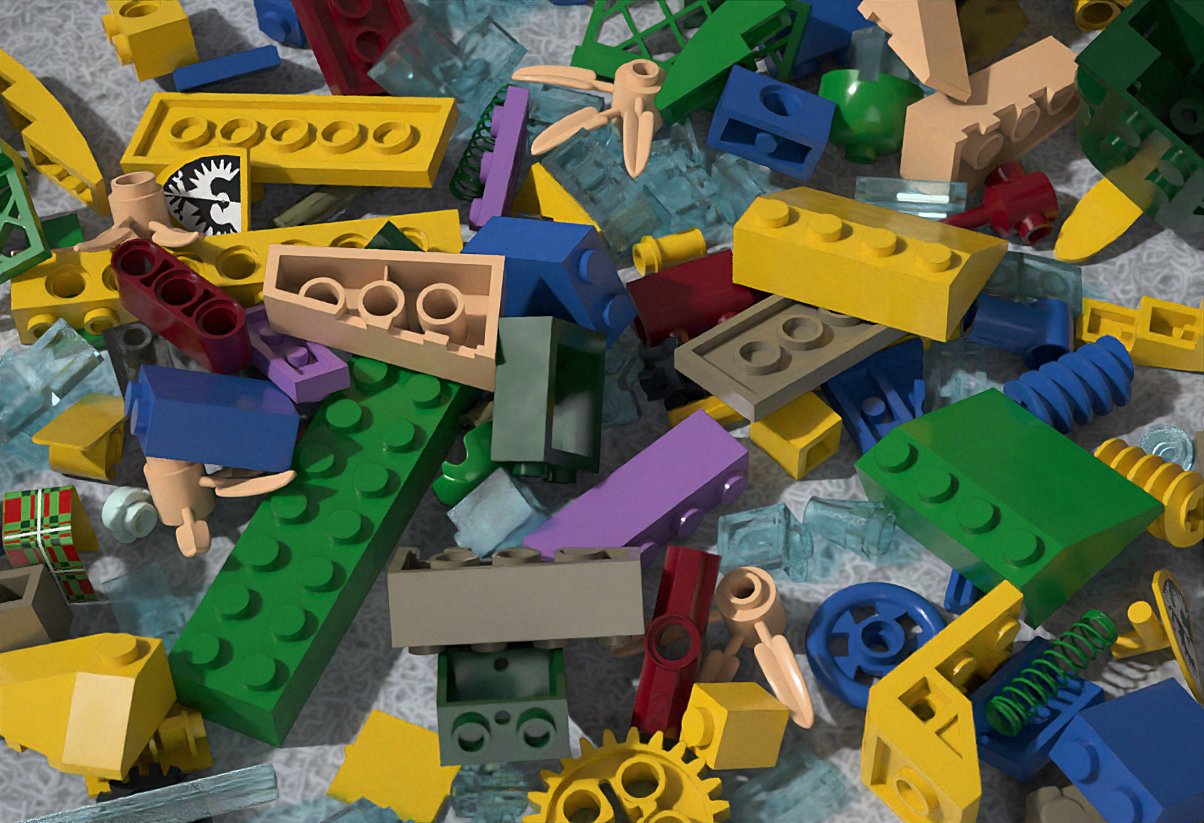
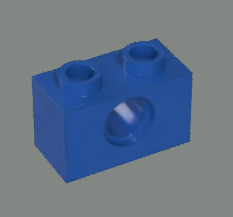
[705,65,836,182]

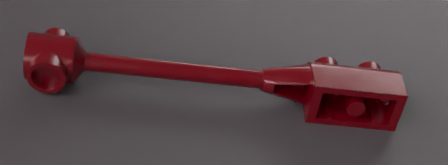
[626,161,1058,350]

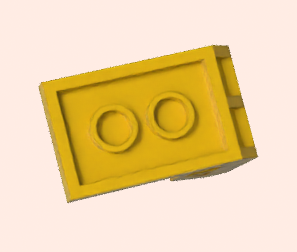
[861,579,1024,823]

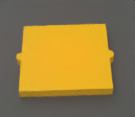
[327,708,464,823]

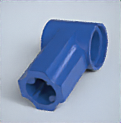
[960,293,1075,371]

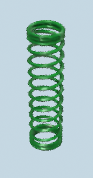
[449,83,516,203]
[984,609,1119,737]

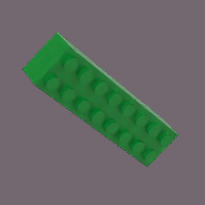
[167,353,484,749]

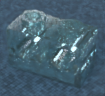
[541,127,664,259]

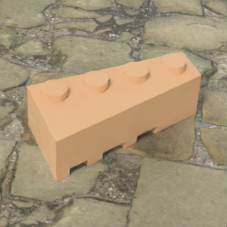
[899,36,1081,213]
[262,244,508,392]

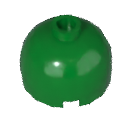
[818,69,925,164]

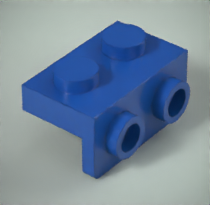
[967,636,1106,784]

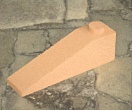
[857,0,971,102]

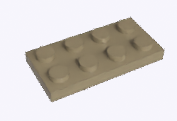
[674,294,909,423]

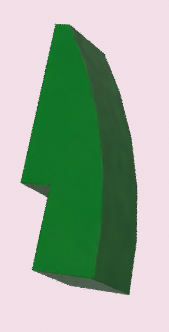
[654,0,792,128]

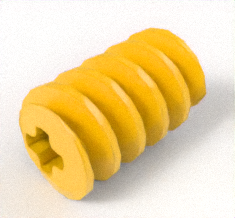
[1093,438,1204,548]

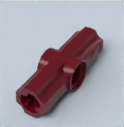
[629,545,722,740]

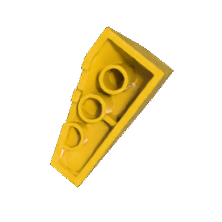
[0,633,177,780]

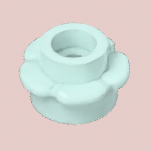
[102,486,158,543]

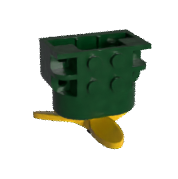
[1053,0,1204,264]

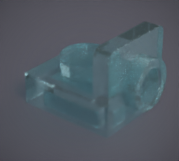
[717,503,814,583]

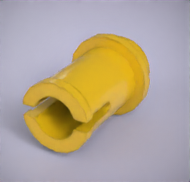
[632,226,707,276]

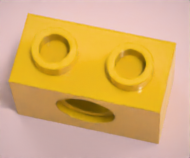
[101,0,200,82]

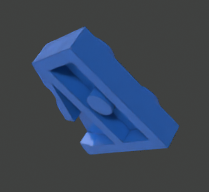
[820,337,925,456]

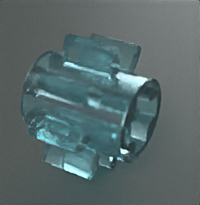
[450,762,530,823]

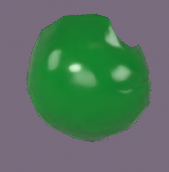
[431,421,513,510]

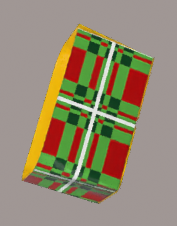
[2,485,100,604]

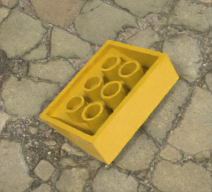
[733,186,1009,343]

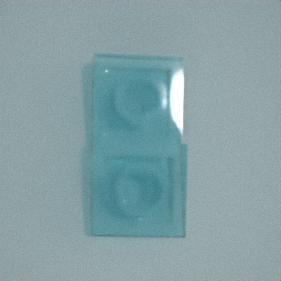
[979,251,1083,319]

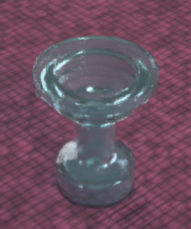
[617,112,703,181]

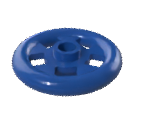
[805,582,947,711]

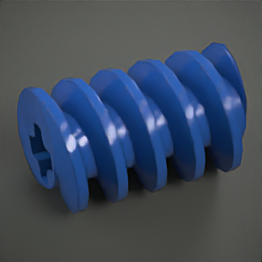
[1003,335,1134,435]

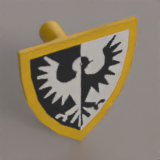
[156,146,265,236]
[1109,569,1204,704]

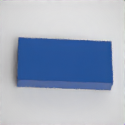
[172,44,281,93]

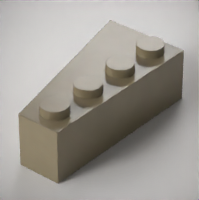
[387,547,645,655]

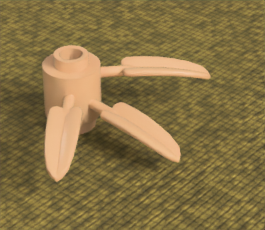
[511,59,667,179]
[10,171,205,257]
[143,425,309,558]
[611,566,815,729]

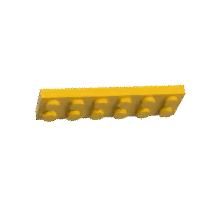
[120,92,459,188]

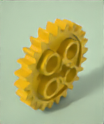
[522,727,731,823]

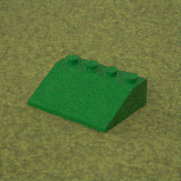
[854,387,1165,631]

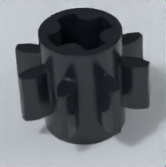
[637,336,705,411]

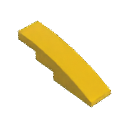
[0,48,111,218]
[1075,295,1204,372]

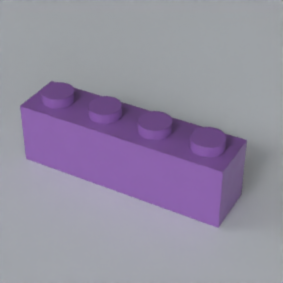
[522,408,749,570]

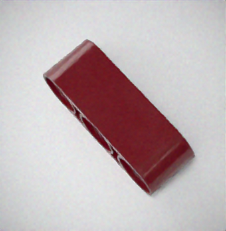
[110,238,253,375]

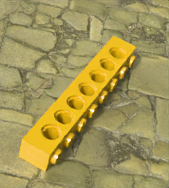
[10,209,463,345]

